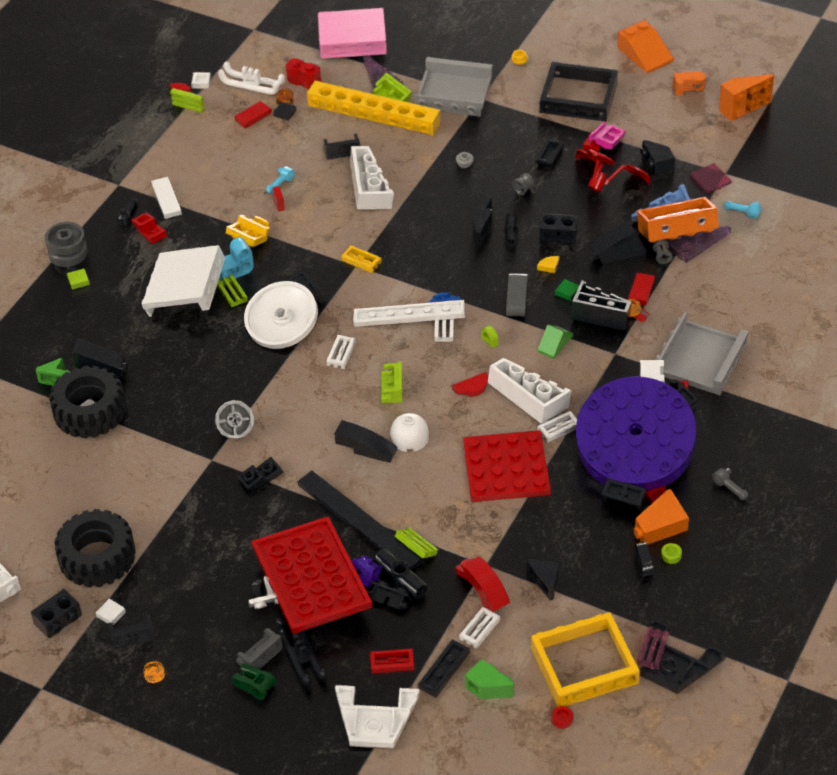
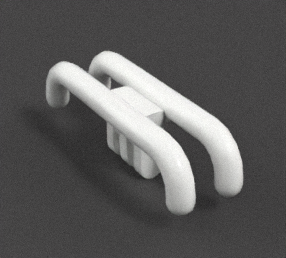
[218,62,285,95]

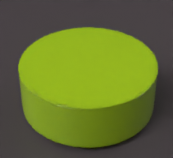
[661,543,682,564]

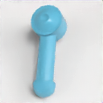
[266,166,295,194]
[724,201,762,219]

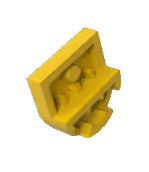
[226,215,270,247]

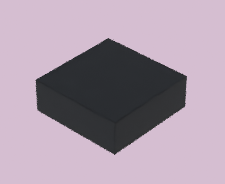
[273,102,297,121]

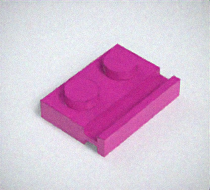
[589,121,626,150]

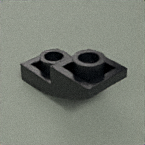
[237,457,284,491]

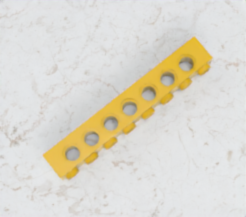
[307,81,441,135]

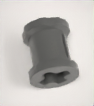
[653,240,673,264]

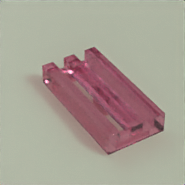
[637,626,669,669]

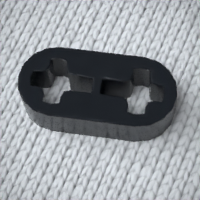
[635,542,653,577]

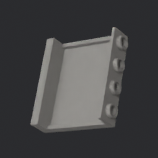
[414,57,493,116]
[655,311,749,395]

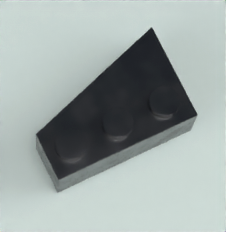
[571,281,631,330]

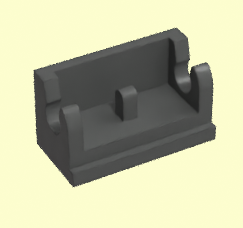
[236,628,283,670]

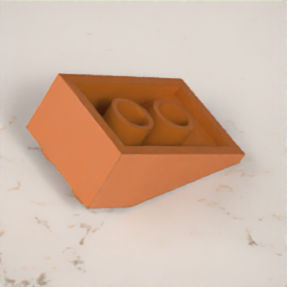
[617,20,674,73]

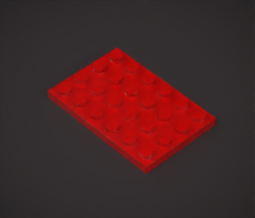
[251,516,372,634]

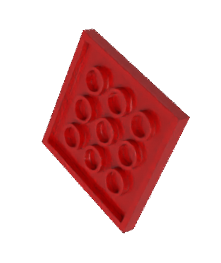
[463,430,551,502]

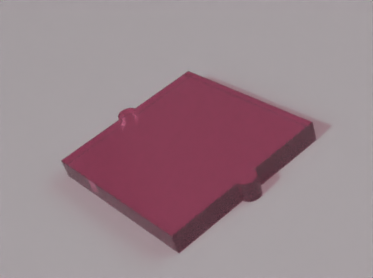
[690,163,732,194]

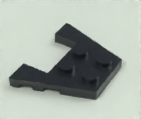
[639,618,727,694]

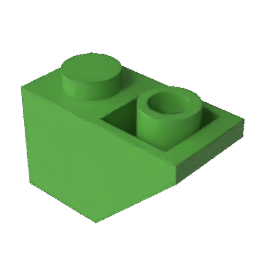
[465,659,514,699]

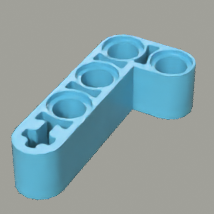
[219,238,254,281]

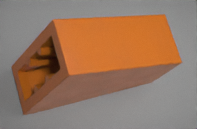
[633,489,689,545]

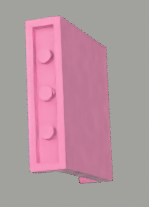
[318,8,387,59]

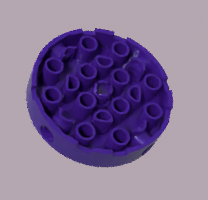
[576,376,696,491]

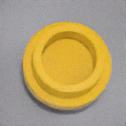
[511,50,528,65]

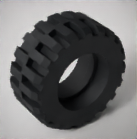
[49,366,126,438]
[55,509,136,588]

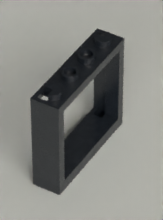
[540,62,618,122]

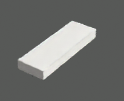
[151,177,182,219]

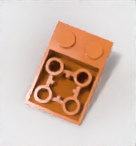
[719,74,774,121]

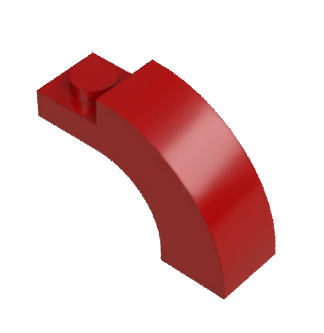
[455,556,511,612]

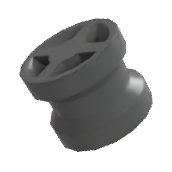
[512,173,535,195]

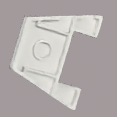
[335,685,420,748]

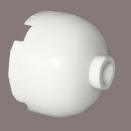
[390,413,429,452]

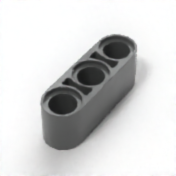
[506,273,527,317]

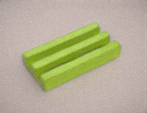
[170,88,204,113]
[217,274,248,308]
[395,528,438,559]

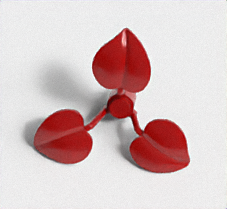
[575,149,651,192]

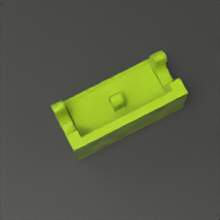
[373,73,412,102]
[381,362,403,403]

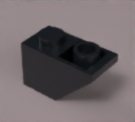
[640,140,675,175]

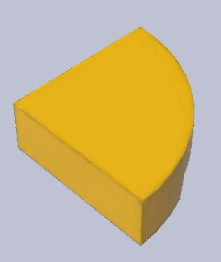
[537,256,559,273]

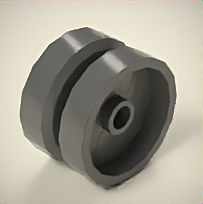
[45,222,88,267]

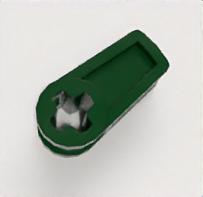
[232,663,277,700]

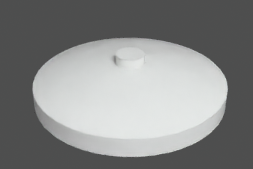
[244,281,318,349]

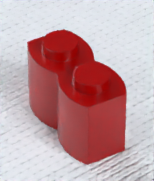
[285,58,321,89]

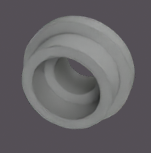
[456,152,473,168]

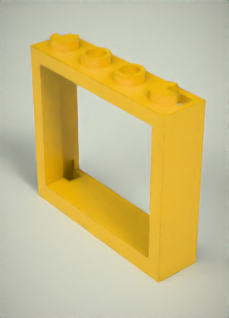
[531,612,640,707]

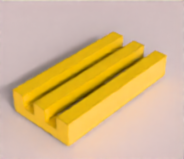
[341,246,382,273]

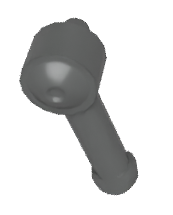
[712,468,748,500]

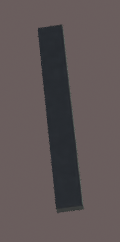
[297,471,423,571]

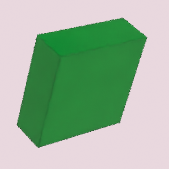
[555,279,579,301]

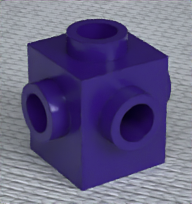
[351,555,382,587]

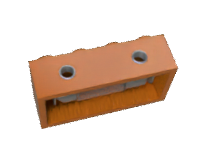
[637,197,719,243]

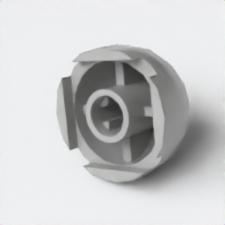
[215,400,254,439]

